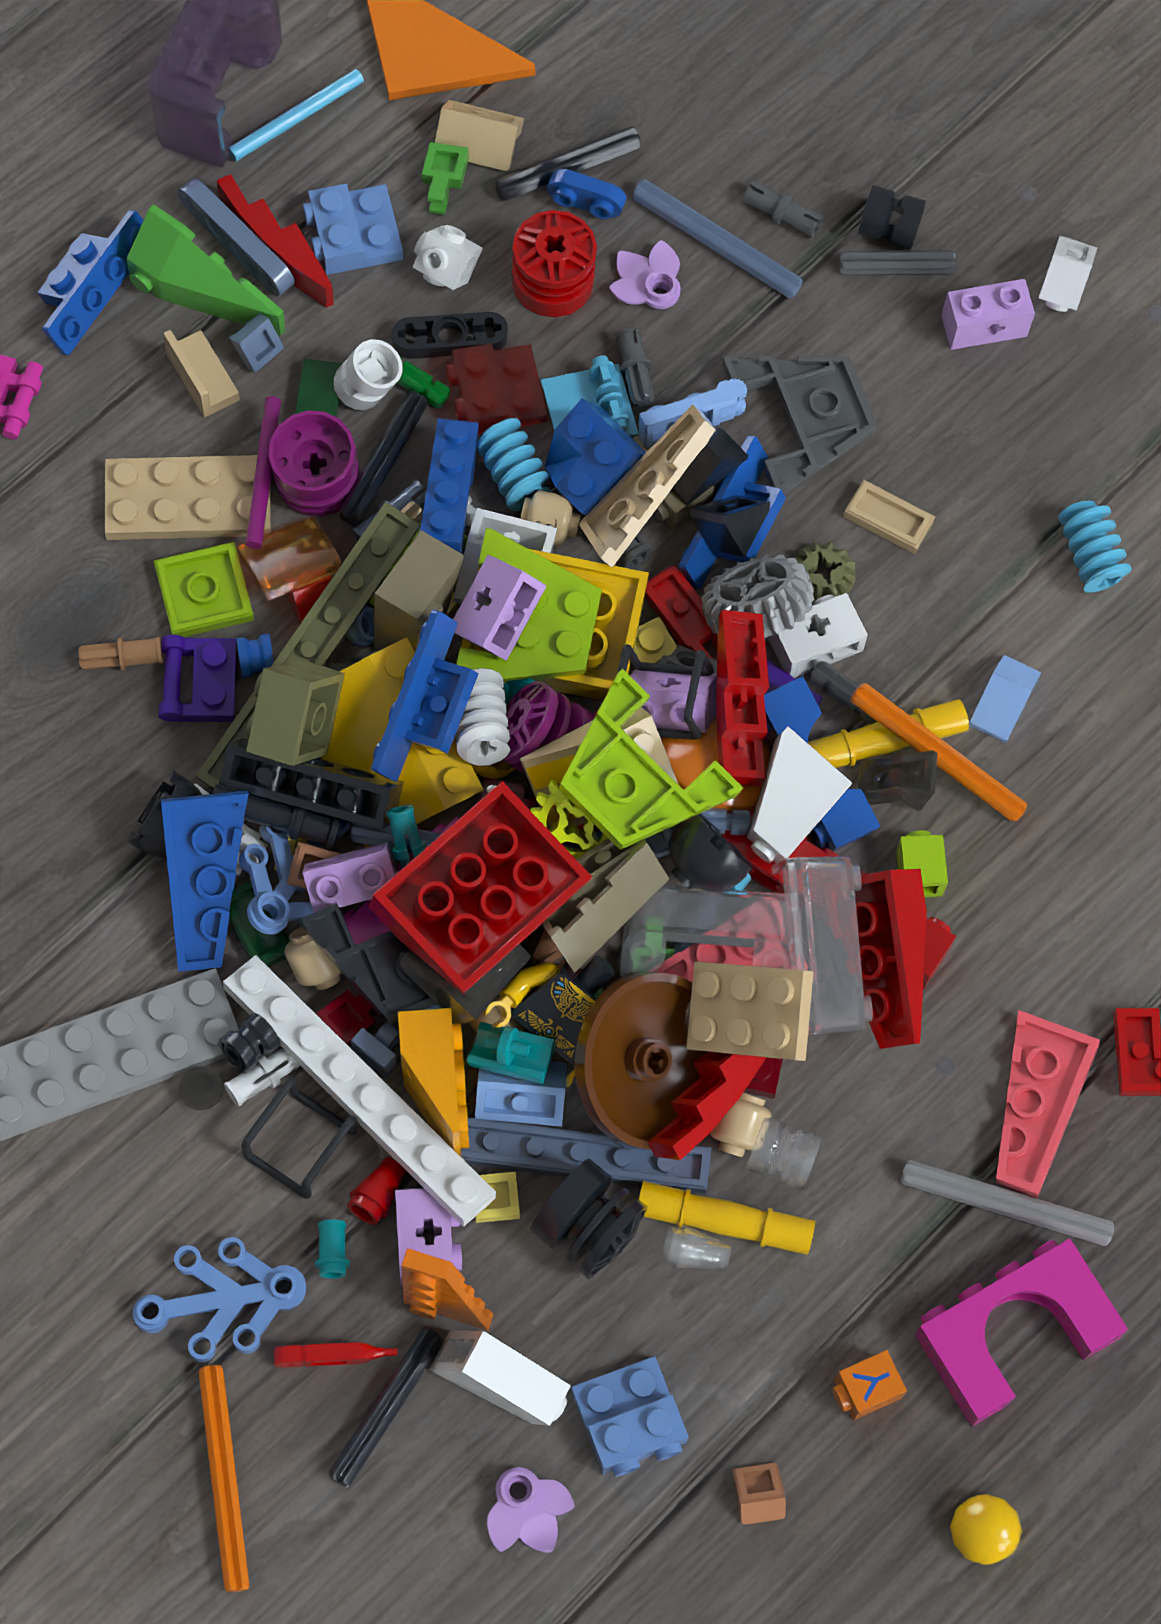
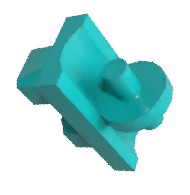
[466,1022,556,1084]

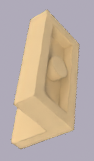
[435,100,524,171]
[163,330,240,418]

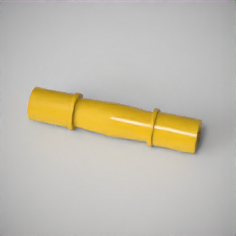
[808,699,969,768]
[639,1181,816,1255]

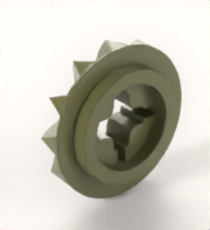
[795,541,856,602]

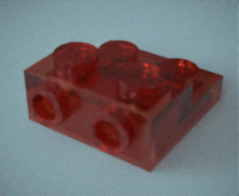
[446,343,548,434]

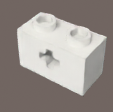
[768,593,868,678]

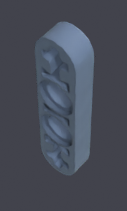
[177,178,295,296]

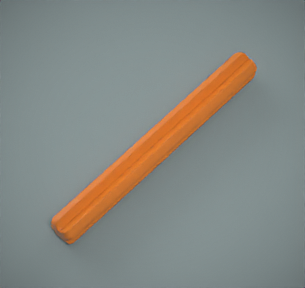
[850,683,1027,821]
[198,1365,249,1592]

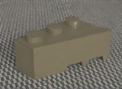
[374,530,464,652]
[542,838,669,973]

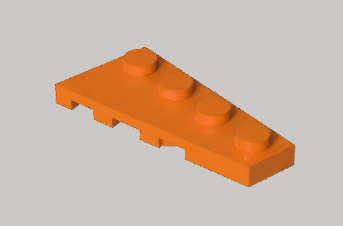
[401,1248,494,1331]

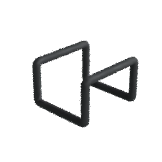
[617,644,714,740]
[241,1076,357,1199]

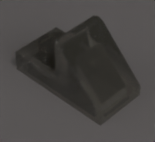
[858,750,938,811]

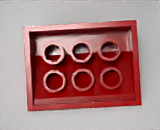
[369,781,592,994]

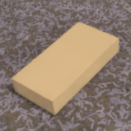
[843,479,935,554]

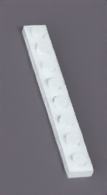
[223,955,496,1227]

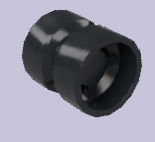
[858,185,926,250]

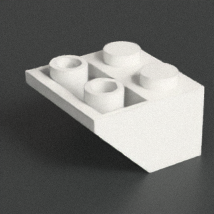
[453,508,557,604]

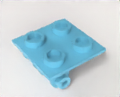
[541,356,639,437]

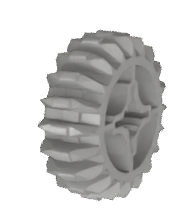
[701,554,814,639]

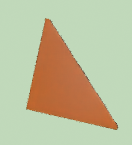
[366,0,536,101]

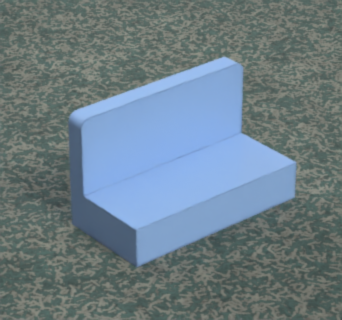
[475,1061,567,1126]

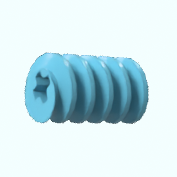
[477,418,551,512]
[1058,500,1132,593]

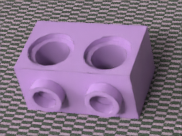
[303,842,397,913]

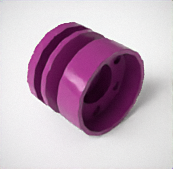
[268,410,360,517]
[501,681,596,772]

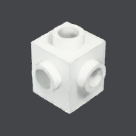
[412,225,483,290]

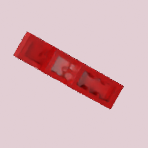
[217,174,334,308]
[716,610,769,787]
[647,1051,766,1160]

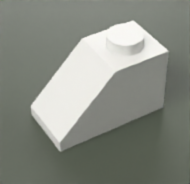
[1039,236,1097,312]

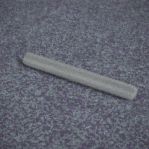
[901,1160,1114,1246]

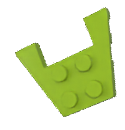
[456,528,602,683]
[558,669,743,850]

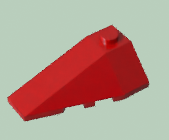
[821,869,927,1049]

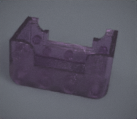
[148,0,282,168]

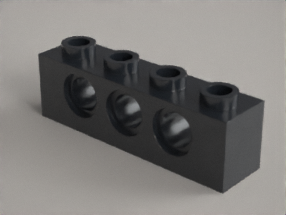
[219,738,404,830]

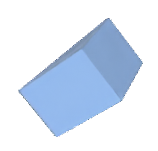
[969,655,1041,743]

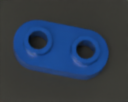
[547,169,627,220]

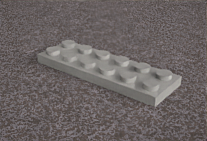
[0,968,239,1141]

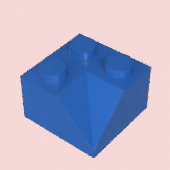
[545,398,646,515]

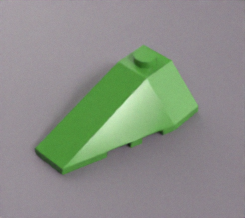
[127,204,285,336]

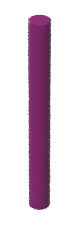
[245,396,281,549]

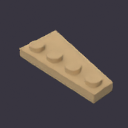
[579,404,716,567]

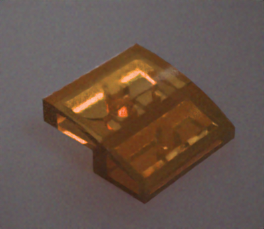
[237,516,342,601]

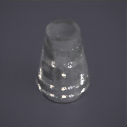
[663,1224,731,1270]

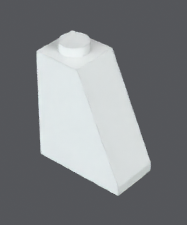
[747,727,852,865]
[429,1330,571,1426]

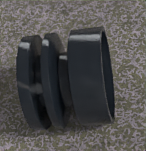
[530,1158,648,1279]

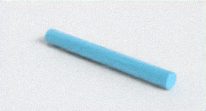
[227,69,364,162]

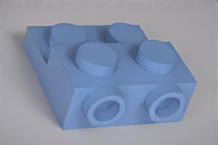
[303,183,404,275]
[571,1356,689,1477]

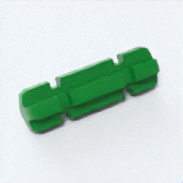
[397,357,450,408]

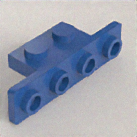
[38,210,144,355]
[679,435,786,589]
[371,609,478,782]

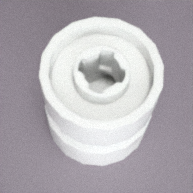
[334,339,402,410]

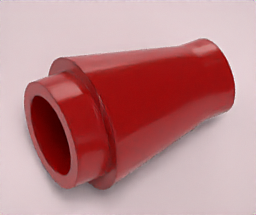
[347,1157,406,1225]

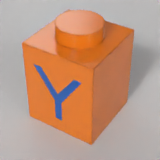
[832,1350,907,1421]

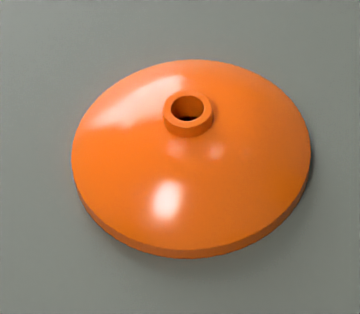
[661,717,771,812]

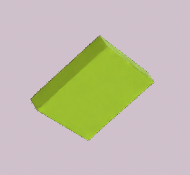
[154,542,254,637]

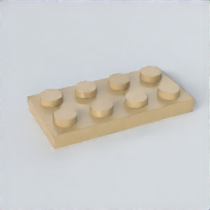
[105,455,271,540]

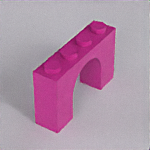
[915,1238,1128,1427]

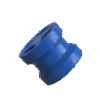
[236,633,274,679]

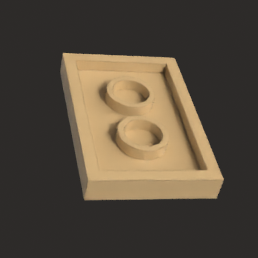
[687,961,814,1061]

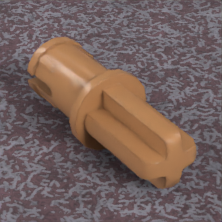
[78,637,164,670]

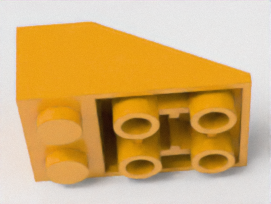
[398,1008,469,1157]

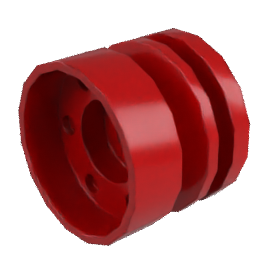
[511,210,597,318]

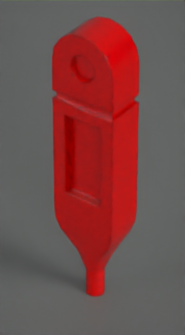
[274,1342,398,1368]

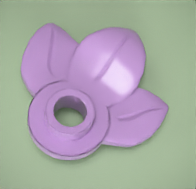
[609,240,681,309]
[487,1467,575,1553]

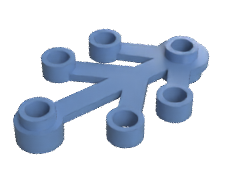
[239,819,351,935]
[133,1237,306,1362]

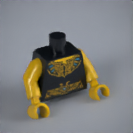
[481,955,614,1087]

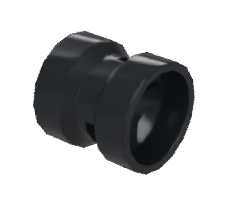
[218,1013,280,1074]

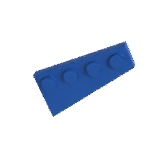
[161,791,248,972]

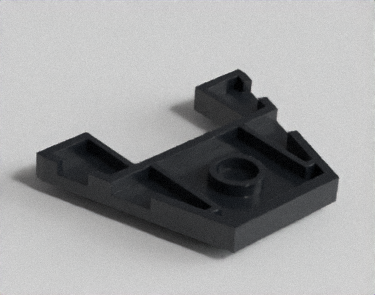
[298,903,460,1025]

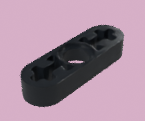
[392,312,508,359]

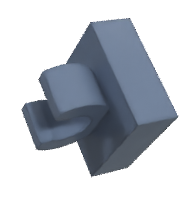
[229,314,284,373]
[351,1023,400,1079]

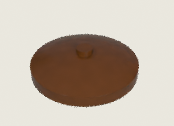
[575,972,708,1149]

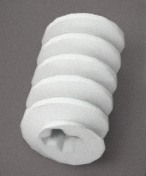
[455,668,511,766]

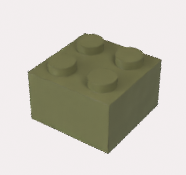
[246,659,345,766]

